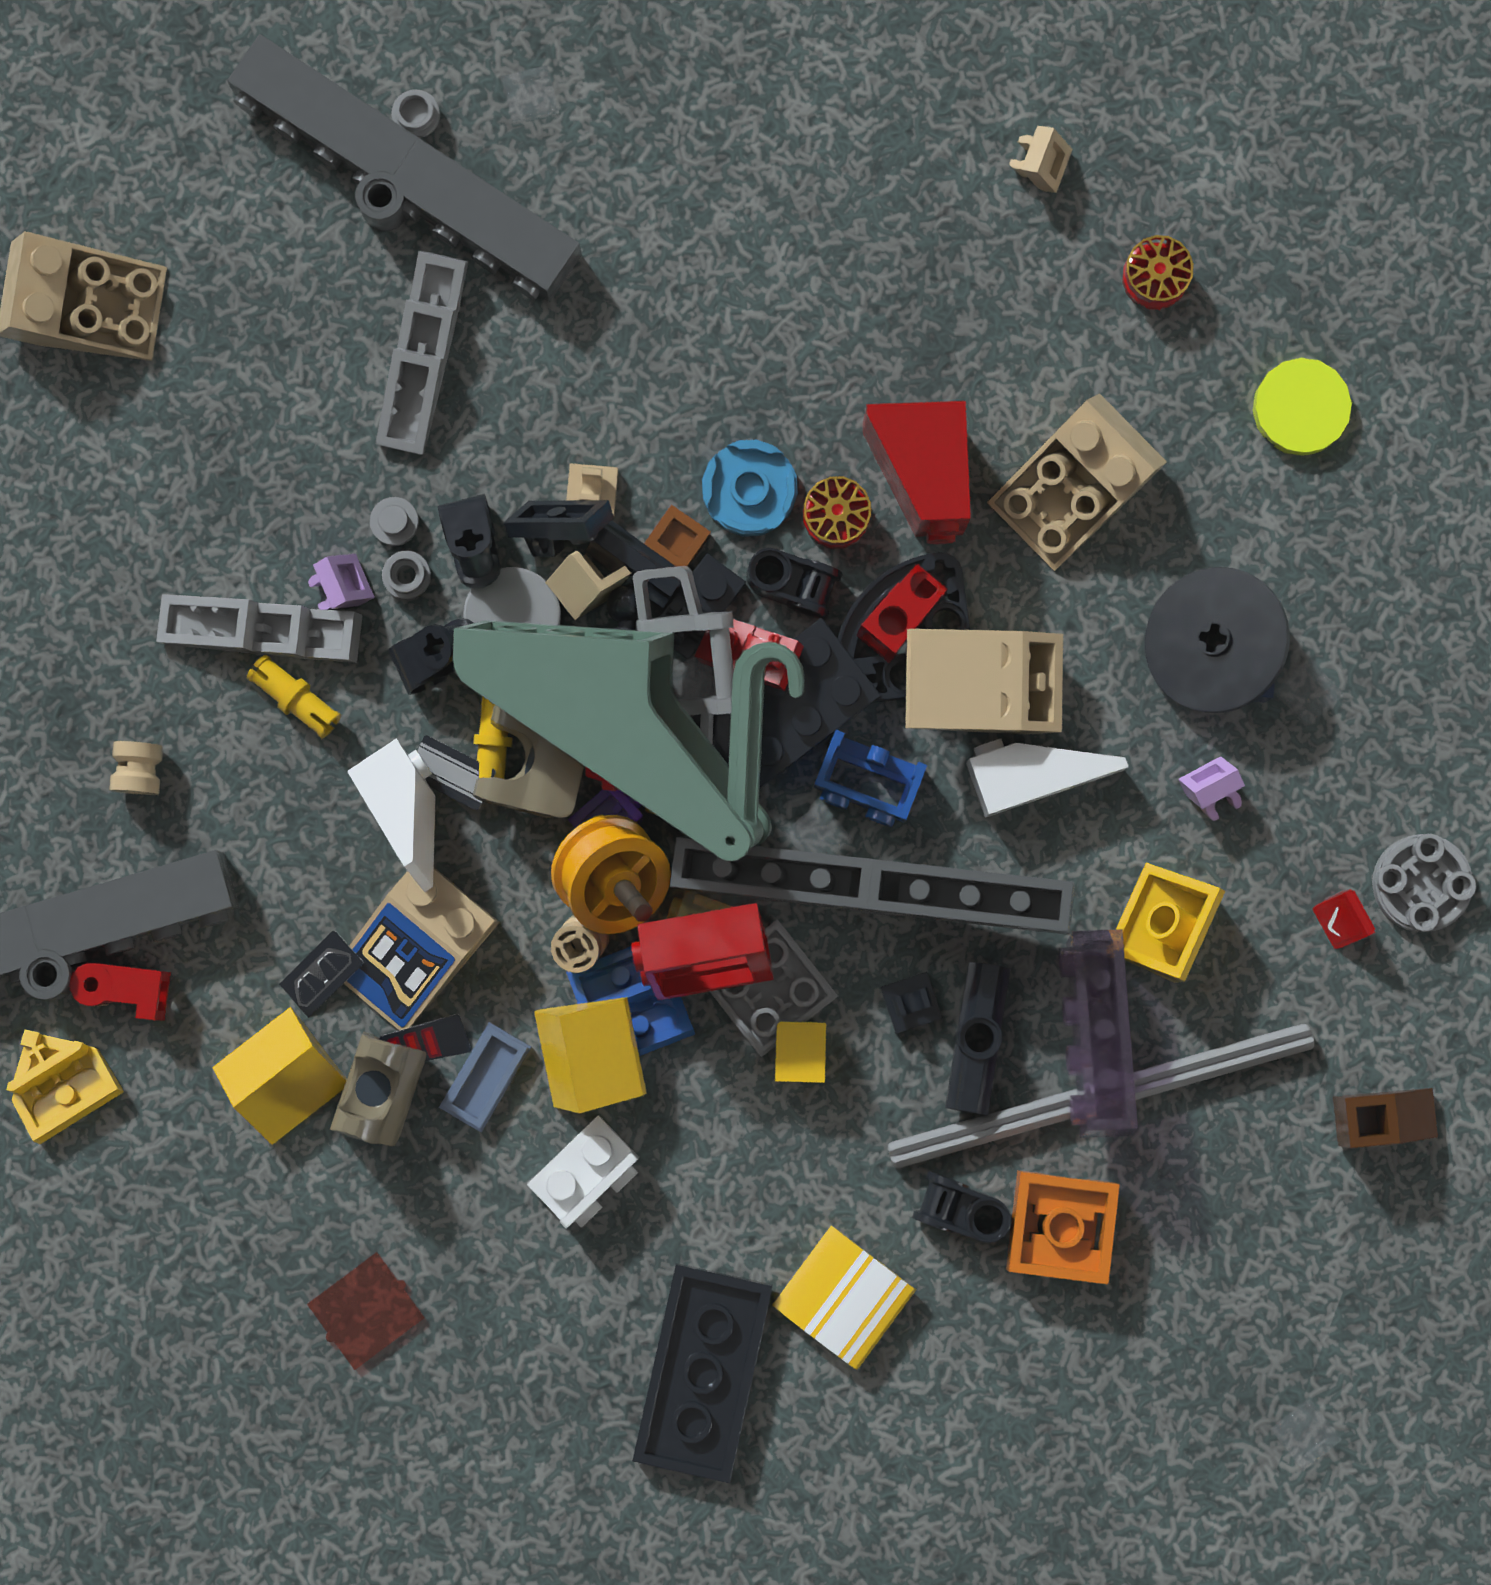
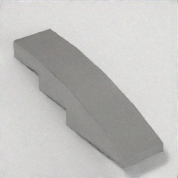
[376,251,469,455]
[156,594,362,663]

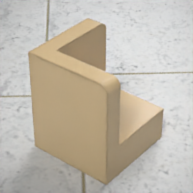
[545,551,631,620]

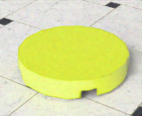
[1253,358,1352,456]

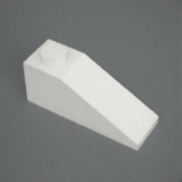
[347,739,435,892]
[966,739,1128,818]

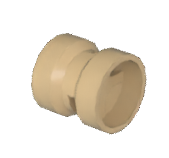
[109,741,163,795]
[551,915,610,973]

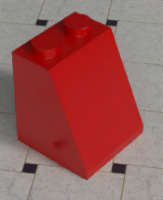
[863,401,971,544]

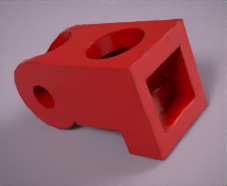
[856,564,948,664]
[70,963,171,1021]

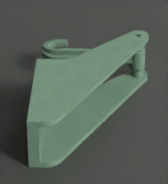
[453,620,804,861]

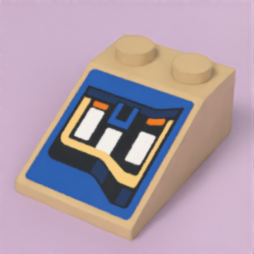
[343,867,500,1031]

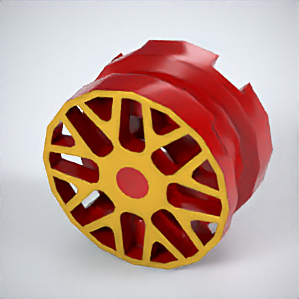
[1122,235,1194,310]
[803,476,871,549]

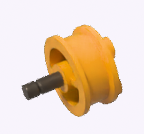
[551,815,671,934]

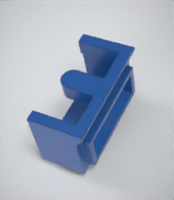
[813,730,927,827]

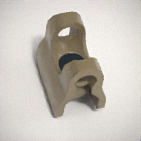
[473,705,584,818]
[330,1032,426,1146]

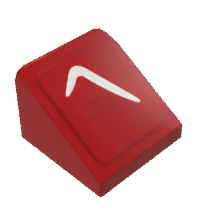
[1313,889,1375,949]

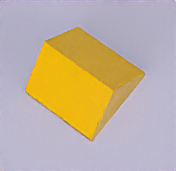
[1106,863,1225,983]
[534,997,647,1113]
[212,1007,347,1145]

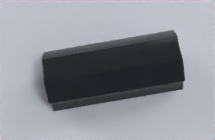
[585,520,682,611]

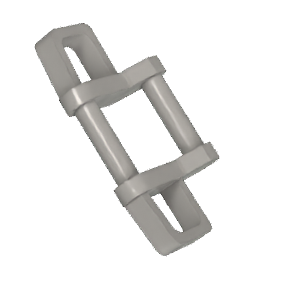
[633,566,734,745]

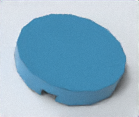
[702,440,798,536]

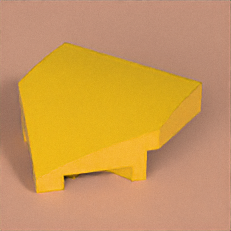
[6,1030,124,1144]

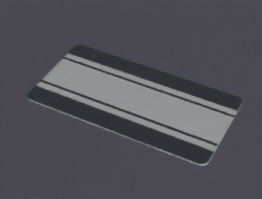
[418,735,496,810]

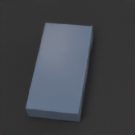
[439,1022,532,1132]

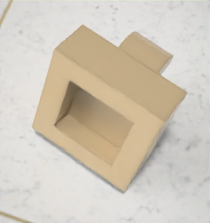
[1009,126,1073,193]
[566,463,619,516]

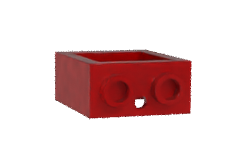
[631,903,774,1000]

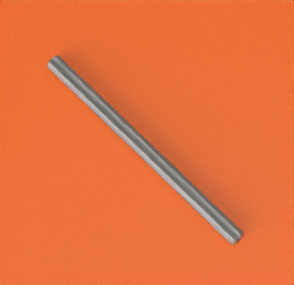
[888,1024,1314,1168]

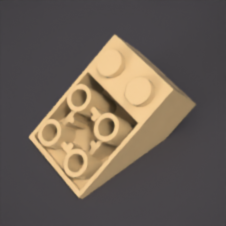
[0,231,167,361]
[987,393,1167,571]
[906,629,1063,734]

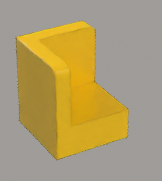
[775,1022,826,1083]

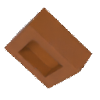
[644,504,712,567]

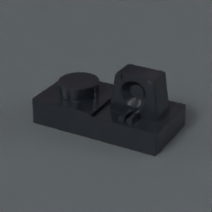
[504,500,614,557]
[660,553,746,661]

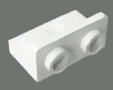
[527,1115,639,1229]

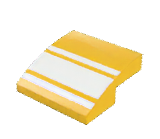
[772,1226,916,1370]

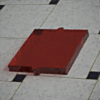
[307,1252,425,1370]

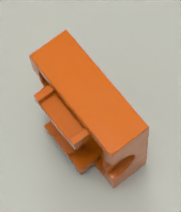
[1006,1170,1120,1284]

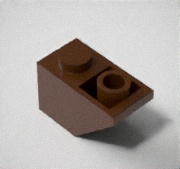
[1333,1088,1438,1148]

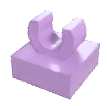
[308,554,374,610]
[1178,756,1245,821]

